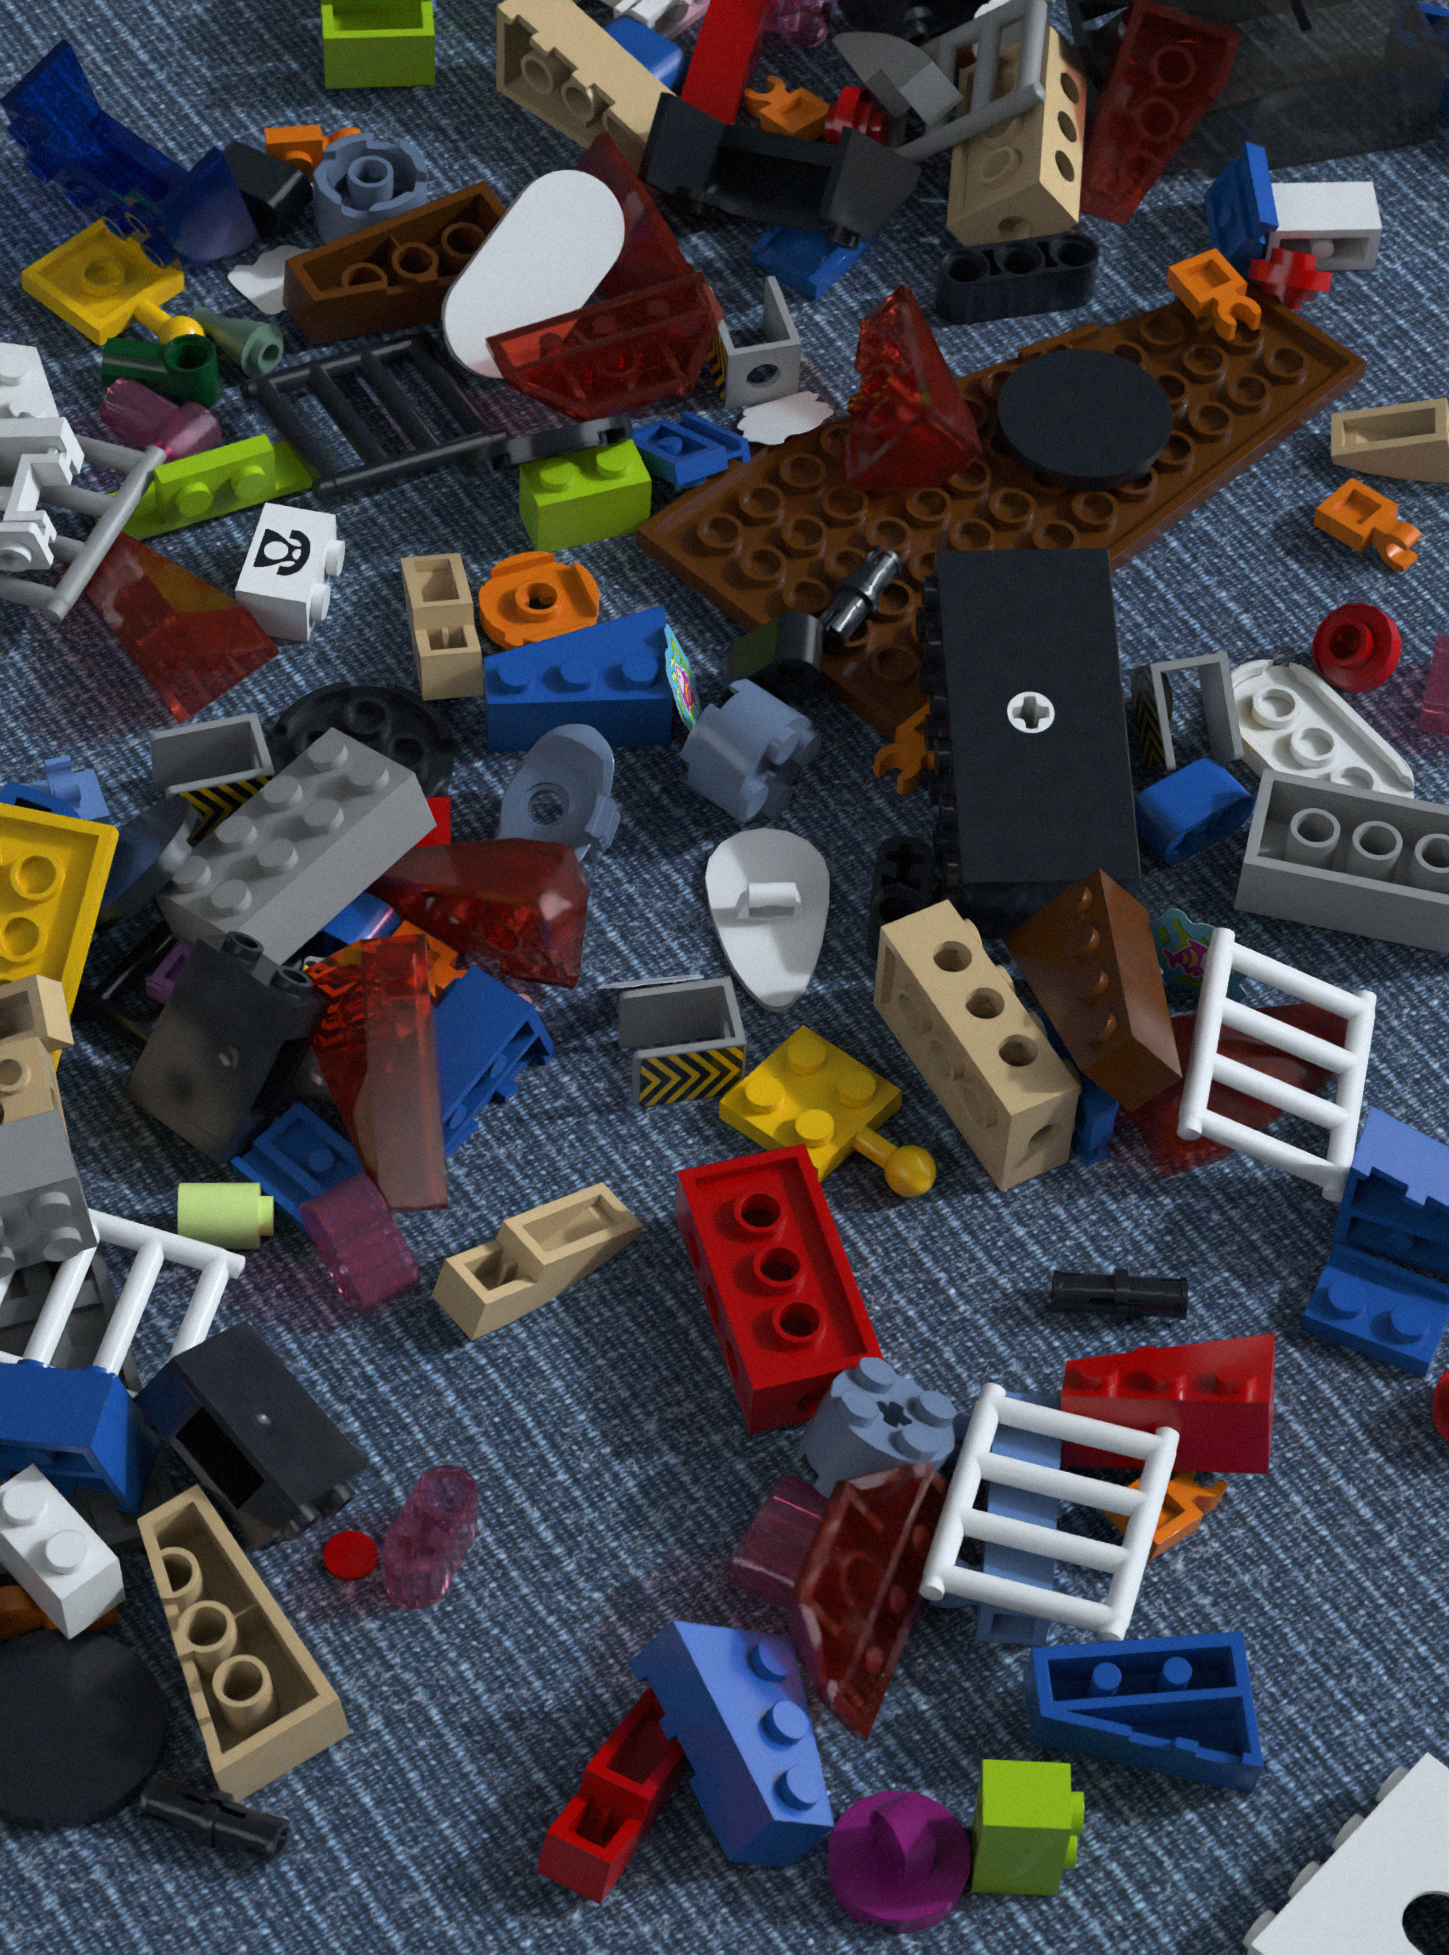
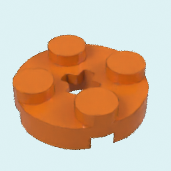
[479,551,599,652]

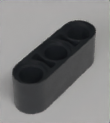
[935,233,1100,325]

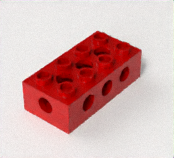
[675,1143,885,1434]

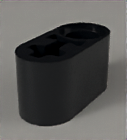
[193,142,314,238]
[721,612,824,705]
[866,836,933,963]

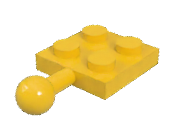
[21,215,205,347]
[719,1025,937,1197]

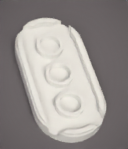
[441,170,625,378]
[1231,660,1415,799]

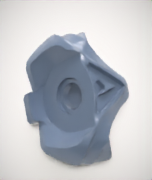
[490,724,621,910]

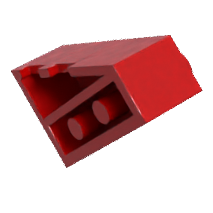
[1061,1333,1275,1474]

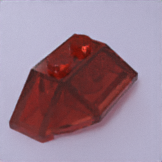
[574,131,699,322]
[485,271,723,423]
[788,1461,949,1740]

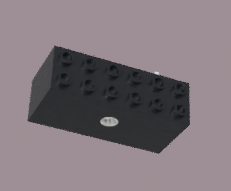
[916,548,1142,939]

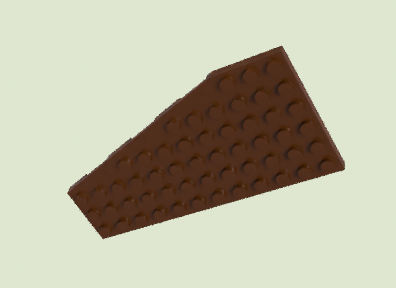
[636,275,1367,743]

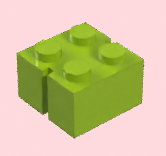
[320,0,435,89]

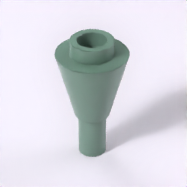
[190,306,283,378]

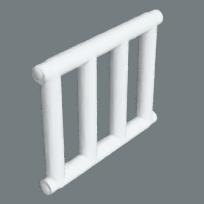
[1177,928,1377,1202]
[0,1208,245,1426]
[919,1383,1180,1642]

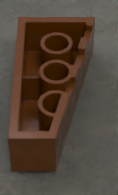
[282,180,507,345]
[1001,868,1182,1113]

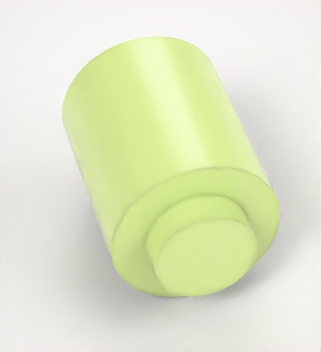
[178,1183,274,1249]

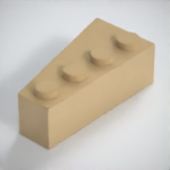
[496,0,677,197]
[137,1484,350,1802]

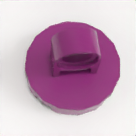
[826,1790,971,1934]

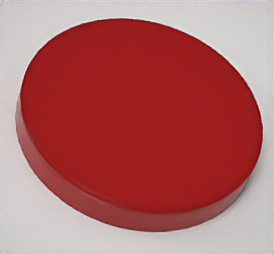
[323,1531,378,1581]

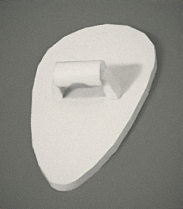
[705,828,830,1012]

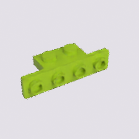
[92,434,313,548]

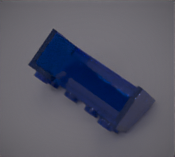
[0,39,259,270]

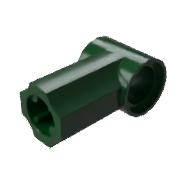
[100,334,221,412]

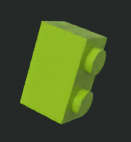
[519,439,652,553]
[971,1759,1084,1896]

